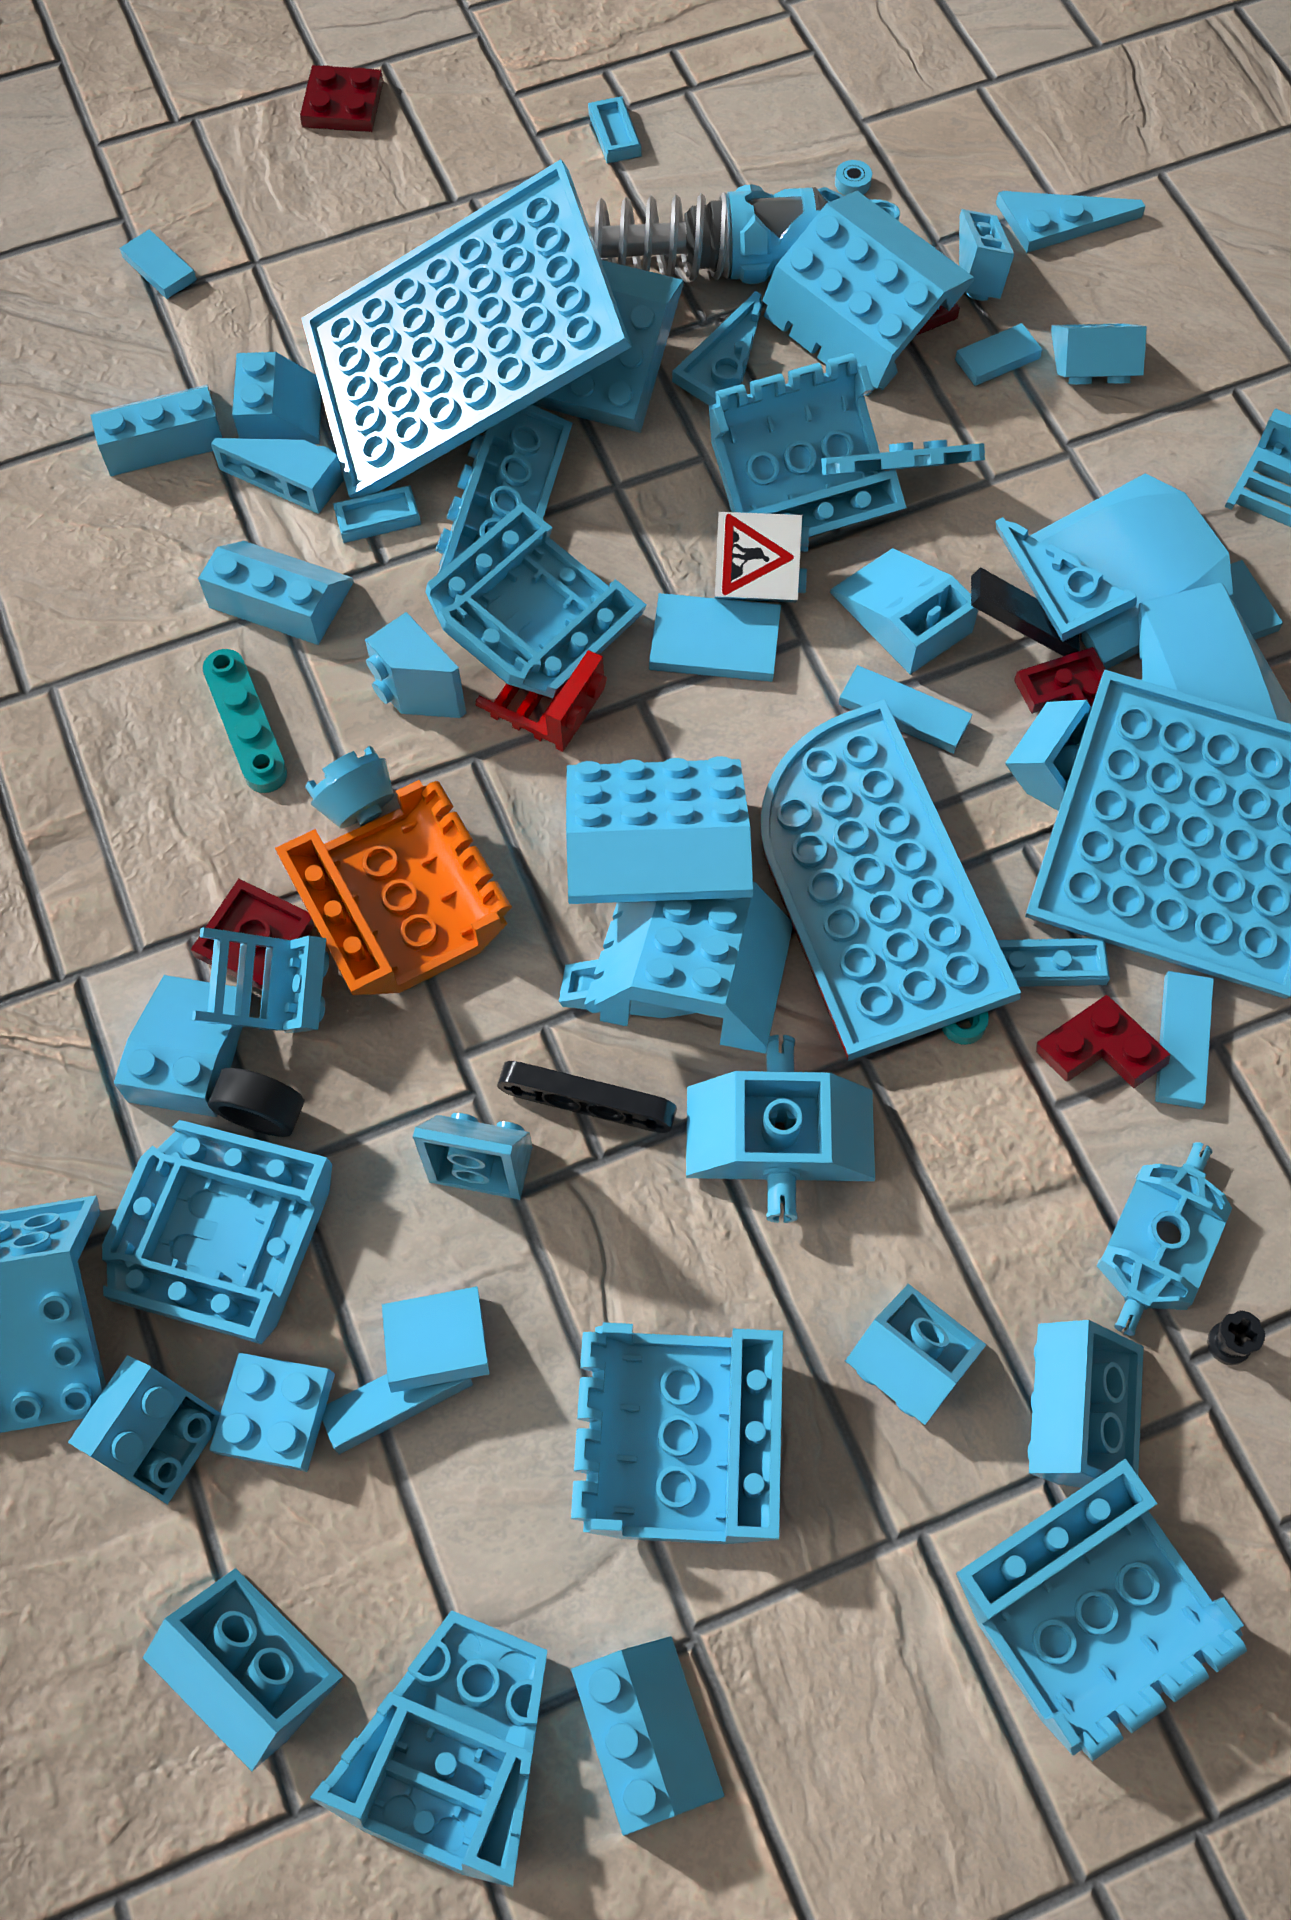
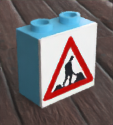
[715,512,809,603]

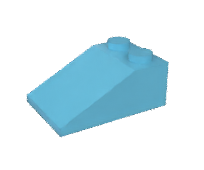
[114,975,252,1117]
[413,1113,533,1200]

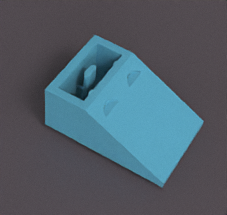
[830,548,978,675]

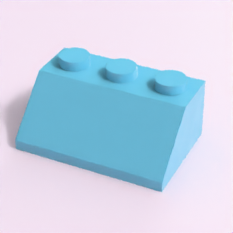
[90,384,223,476]
[198,541,354,645]
[1028,1320,1144,1488]
[143,1568,343,1771]
[571,1636,725,1836]

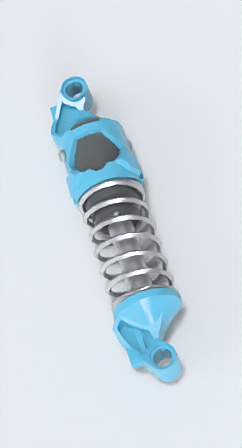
[581,185,900,284]

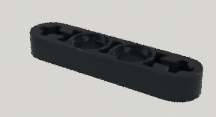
[497,1061,677,1133]

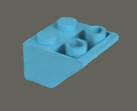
[68,1355,220,1504]

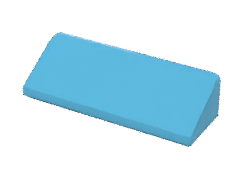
[322,1374,473,1455]

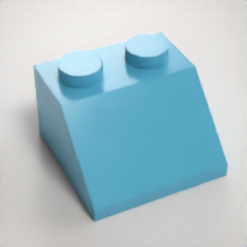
[1051,323,1147,384]
[232,352,322,444]
[365,612,467,718]
[1005,700,1091,811]
[845,1284,987,1425]

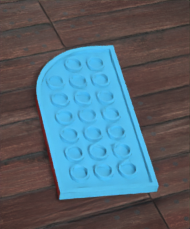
[761,699,1021,1061]

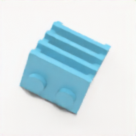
[1225,409,1291,527]
[192,927,329,1034]

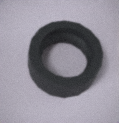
[208,1067,305,1137]

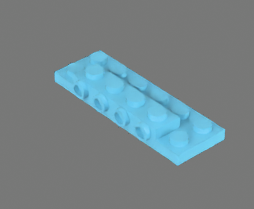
[435,404,573,573]

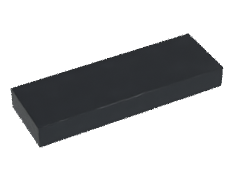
[971,567,1080,656]

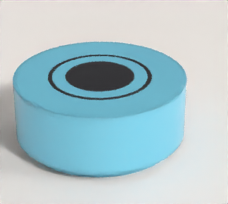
[835,160,872,195]

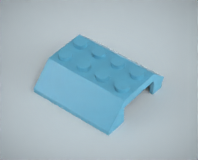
[762,190,975,396]
[709,353,906,537]
[584,882,793,1054]
[571,1322,783,1544]
[956,1458,1247,1762]

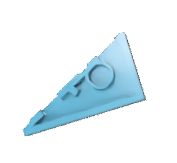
[996,191,1146,253]
[672,291,763,405]
[821,440,985,475]
[995,517,1137,642]

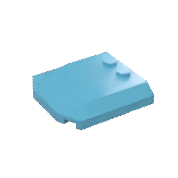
[1030,473,1233,670]
[425,502,647,698]
[102,1120,332,1344]

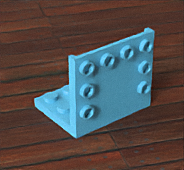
[0,1195,106,1433]

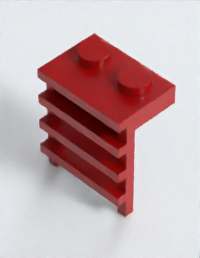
[475,650,607,752]

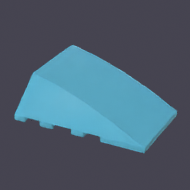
[1139,582,1291,724]
[310,1610,547,1888]

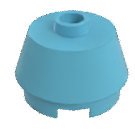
[305,746,394,828]

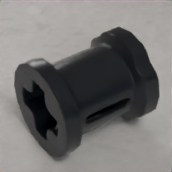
[1207,1310,1265,1365]

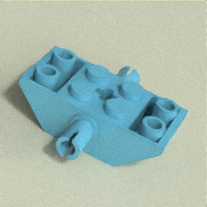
[686,1035,875,1223]

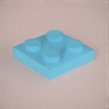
[209,1353,335,1472]

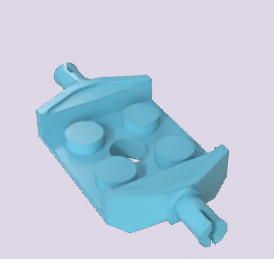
[1097,1142,1232,1336]

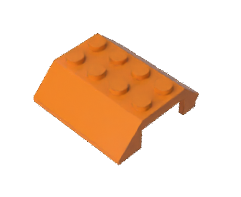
[275,780,512,995]

